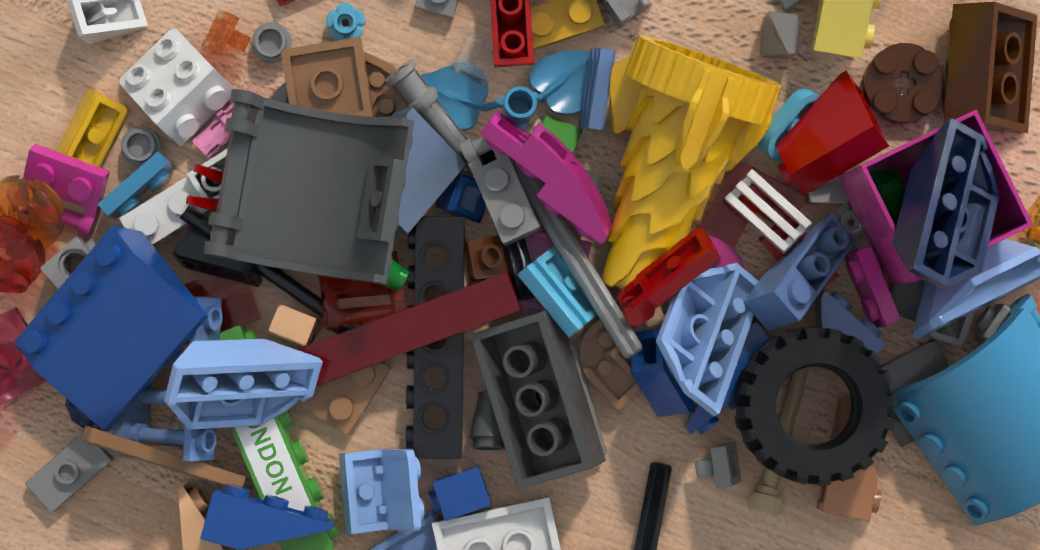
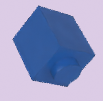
[428,465,491,521]

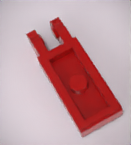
[616,227,721,327]

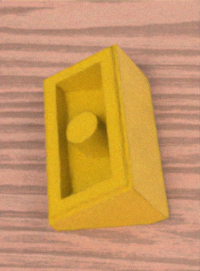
[56,88,130,168]

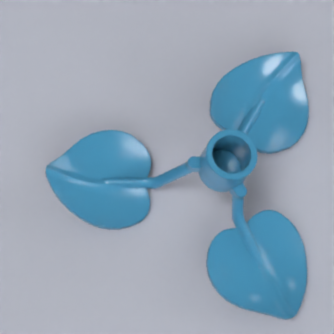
[421,50,590,223]

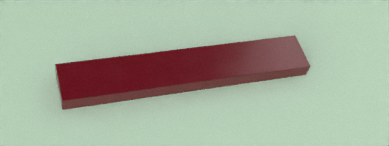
[297,272,522,386]

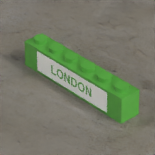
[220,325,340,550]

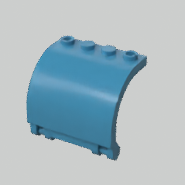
[891,294,1040,526]

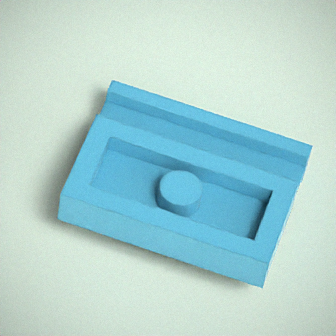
[517,245,597,338]

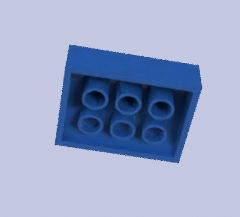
[14,225,209,431]

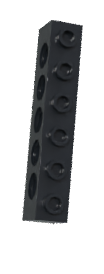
[406,216,465,459]

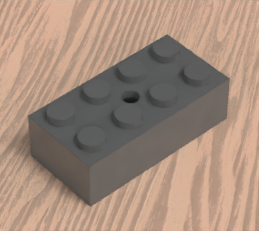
[470,310,606,489]

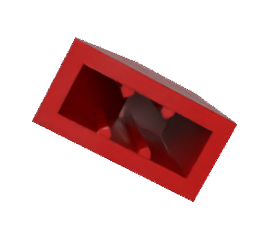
[776,70,889,195]

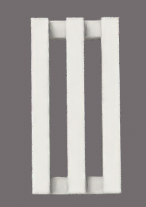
[725,169,812,254]

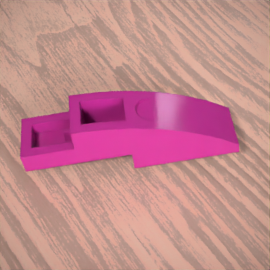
[480,110,612,244]

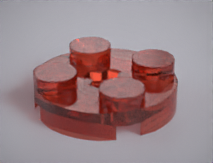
[0,215,46,293]

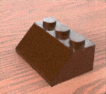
[943,2,1038,133]

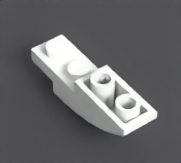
[119,148,228,246]

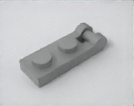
[459,137,542,246]

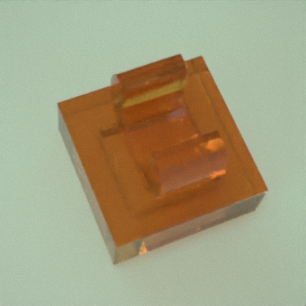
[201,11,251,54]

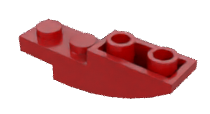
[490,0,535,68]

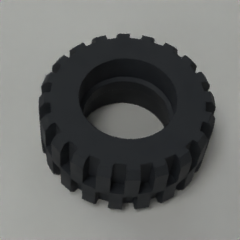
[733,327,897,486]

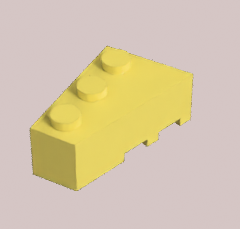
[812,0,881,58]

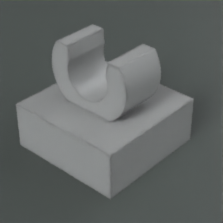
[695,442,741,488]

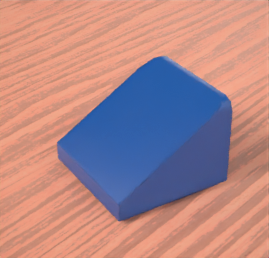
[435,173,486,223]

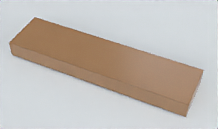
[81,425,246,487]

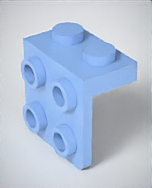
[339,448,424,534]

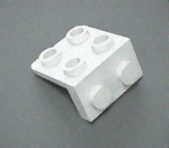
[120,29,235,147]

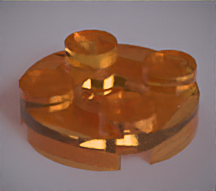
[0,175,65,256]

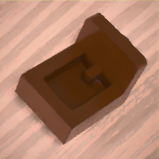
[464,235,508,282]

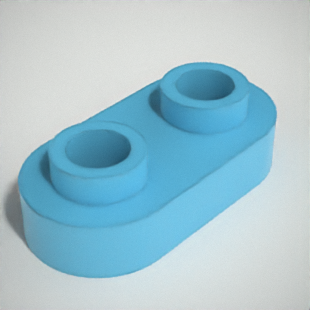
[759,88,821,161]

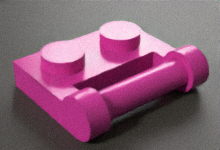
[14,144,110,238]

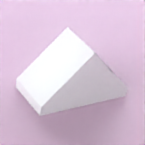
[67,0,148,45]

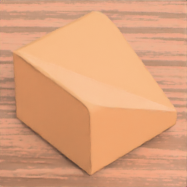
[268,305,320,347]

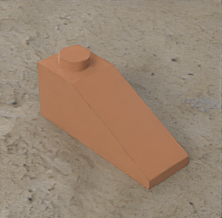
[817,392,881,522]

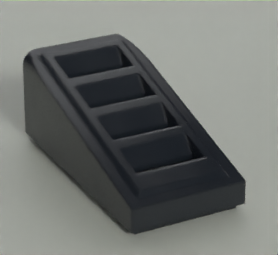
[173,229,263,287]

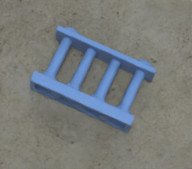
[110,297,223,461]

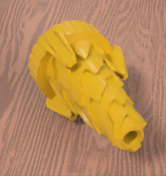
[602,35,782,290]

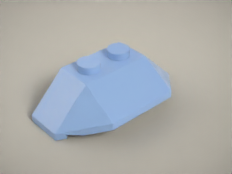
[912,239,1040,341]
[656,263,758,416]
[164,339,323,430]

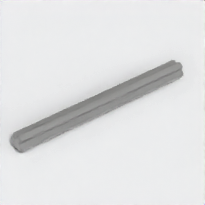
[511,158,642,359]

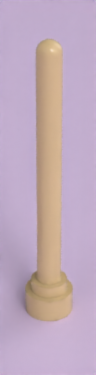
[748,325,815,514]

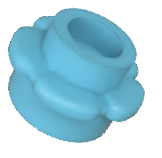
[326,3,366,41]

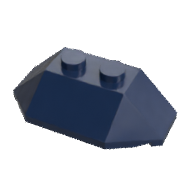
[892,118,999,290]

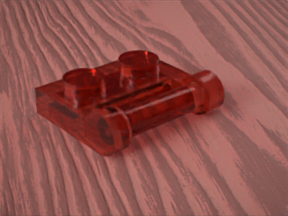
[318,251,407,330]

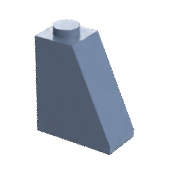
[391,107,467,235]

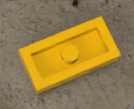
[531,0,605,50]

